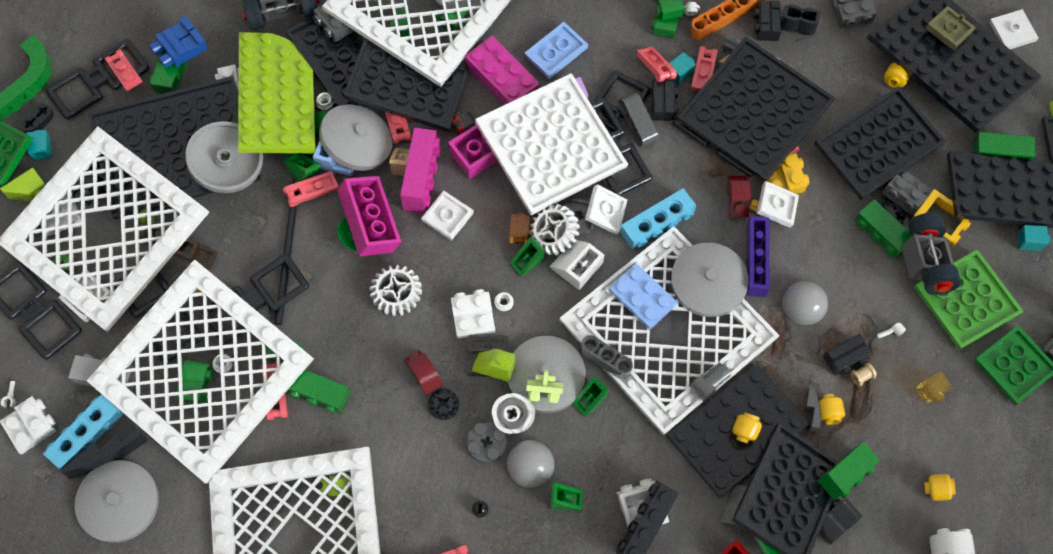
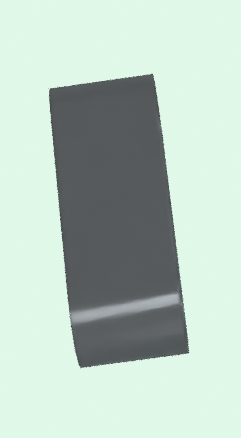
[618,93,658,147]
[581,335,633,379]

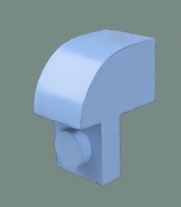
[313,141,354,176]

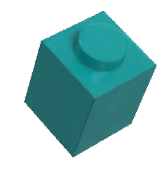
[669,52,696,85]
[27,130,53,161]
[1018,225,1050,251]

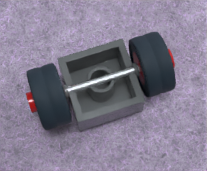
[242,0,320,30]
[901,213,961,295]

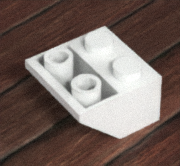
[550,240,604,290]

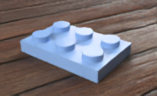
[525,22,588,79]
[609,263,678,330]

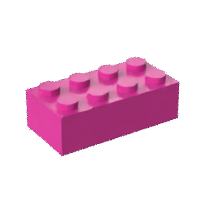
[465,35,540,106]
[448,125,498,179]
[400,128,441,214]
[337,176,401,257]

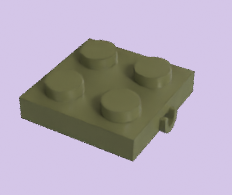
[925,6,976,50]

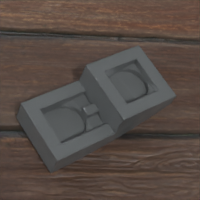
[803,387,821,433]

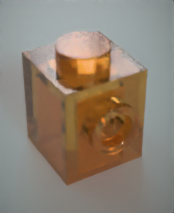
[509,213,530,244]

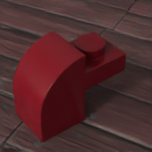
[727,175,751,218]
[403,350,443,395]

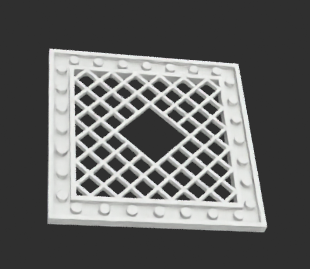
[322,0,511,87]
[0,126,209,332]
[559,226,779,436]
[87,260,314,484]
[209,447,380,554]

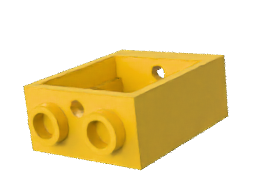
[913,189,971,246]

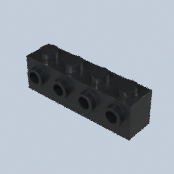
[616,480,679,554]

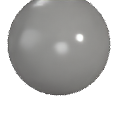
[782,281,828,325]
[507,440,555,488]

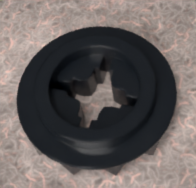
[428,389,460,420]

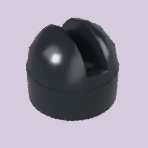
[472,501,489,518]

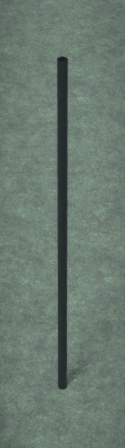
[275,73,314,325]

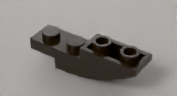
[140,224,218,270]

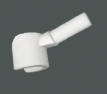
[877,323,906,338]
[1,381,17,408]

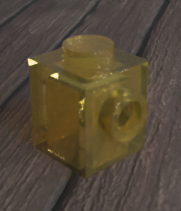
[916,371,953,404]

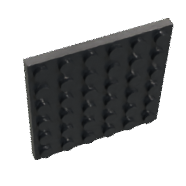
[678,36,835,182]

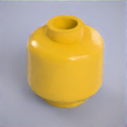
[884,62,910,88]
[819,394,845,425]
[732,412,762,444]
[924,474,956,501]

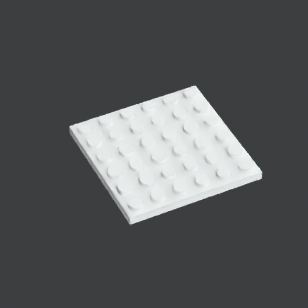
[475,73,628,215]

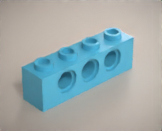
[620,188,696,250]
[43,394,124,470]

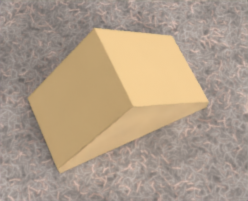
[389,148,410,176]

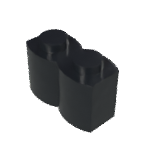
[781,4,821,35]
[819,498,863,545]

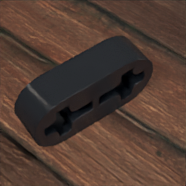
[21,104,54,134]
[881,197,909,227]

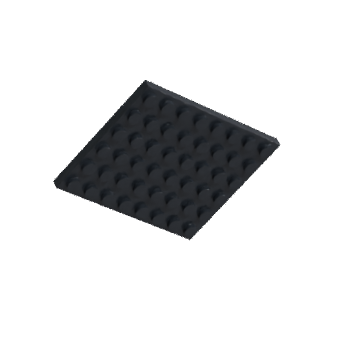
[867,0,1042,133]
[87,76,261,219]

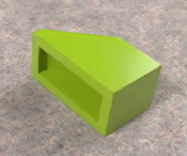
[0,168,46,201]
[472,349,516,382]

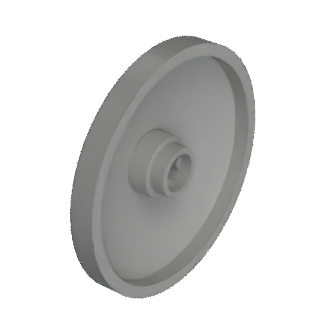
[319,105,393,171]
[186,121,263,193]
[671,243,749,317]
[508,336,586,413]
[75,460,159,543]

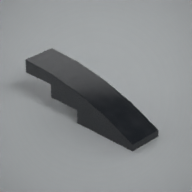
[61,429,147,479]

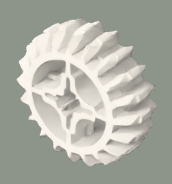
[529,204,580,255]
[370,264,422,316]

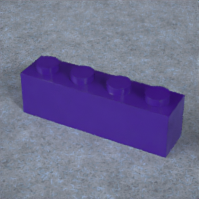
[746,216,770,297]

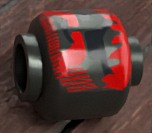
[451,111,476,136]

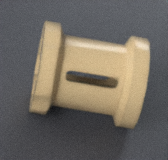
[850,362,877,387]

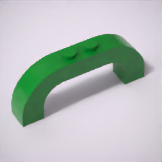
[0,35,52,121]

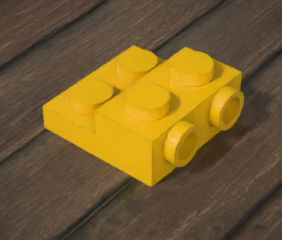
[763,153,809,194]

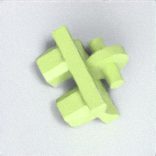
[526,369,563,403]

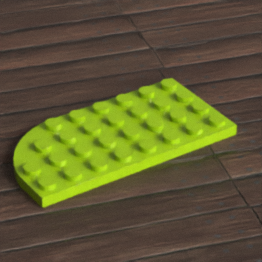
[238,32,315,153]

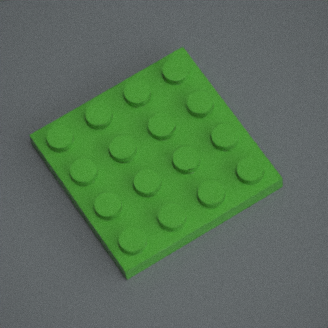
[914,249,1024,350]

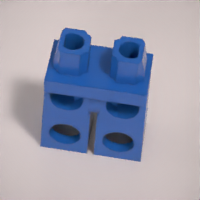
[149,16,208,68]

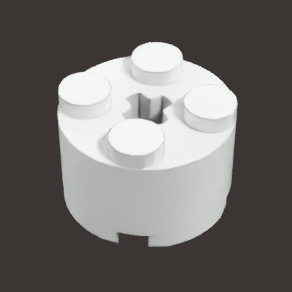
[492,393,535,434]
[929,528,975,554]

